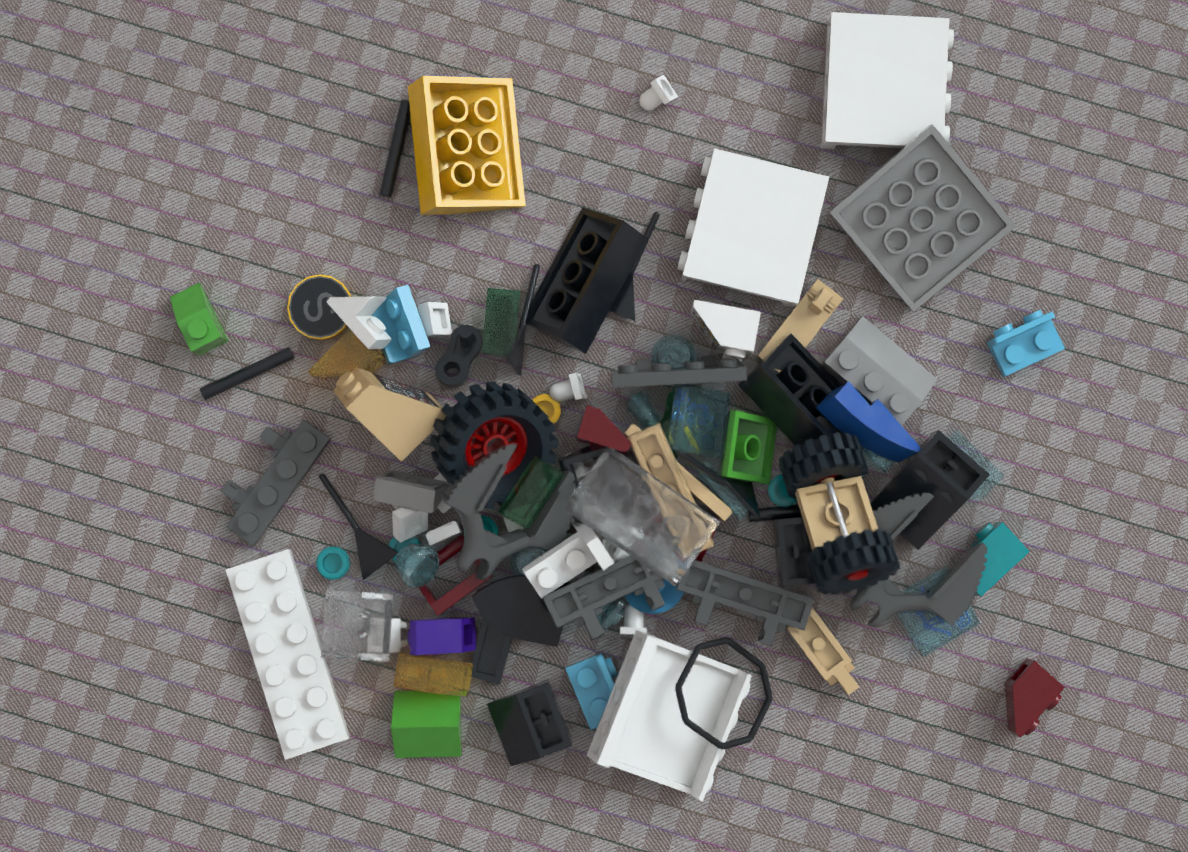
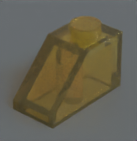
[308,328,385,379]
[393,652,474,697]

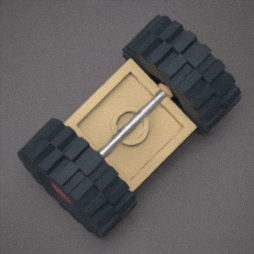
[778,433,900,595]

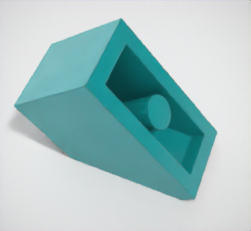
[971,522,1030,597]

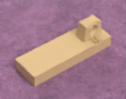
[757,279,843,372]

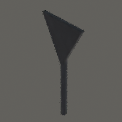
[610,212,660,321]
[507,264,540,376]
[677,450,760,520]
[319,474,400,580]

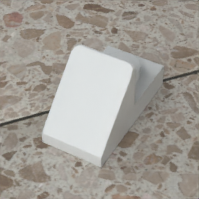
[326,297,392,349]

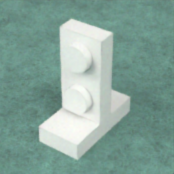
[522,521,614,599]

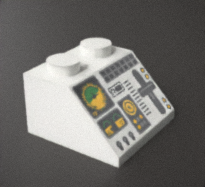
[690,300,761,362]

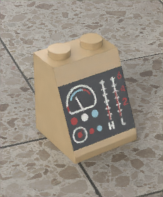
[333,367,446,462]

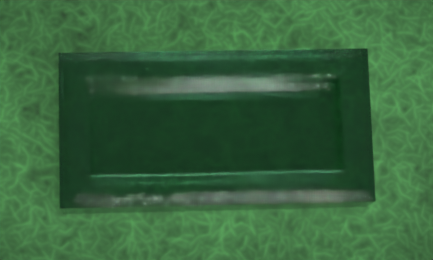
[498,456,564,529]

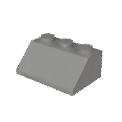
[821,316,937,426]

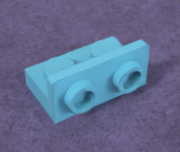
[371,285,430,364]
[986,310,1065,377]
[565,652,618,730]

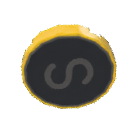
[287,274,352,341]

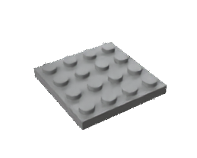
[828,125,1016,312]

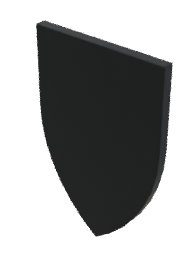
[471,575,571,647]

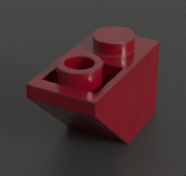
[1005,658,1065,738]

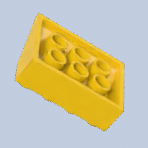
[408,76,526,215]

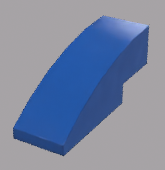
[816,381,922,463]

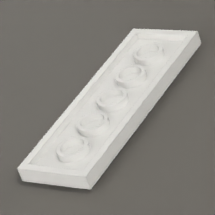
[226,549,350,760]

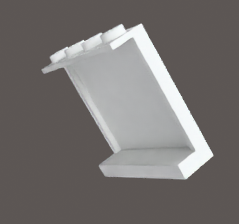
[821,12,954,149]
[677,148,829,308]
[586,630,752,801]

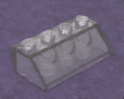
[564,447,720,587]

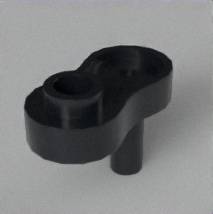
[435,325,483,388]

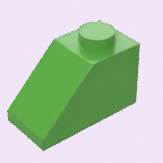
[170,283,229,356]

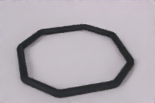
[675,637,773,750]

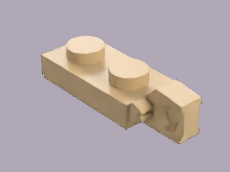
[786,608,859,695]

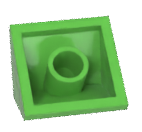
[719,410,777,485]
[391,689,462,758]

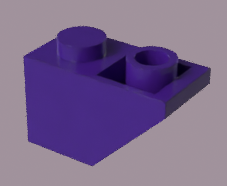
[407,617,476,655]

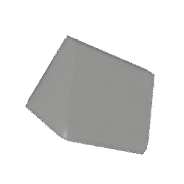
[374,470,449,513]

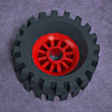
[430,381,558,509]

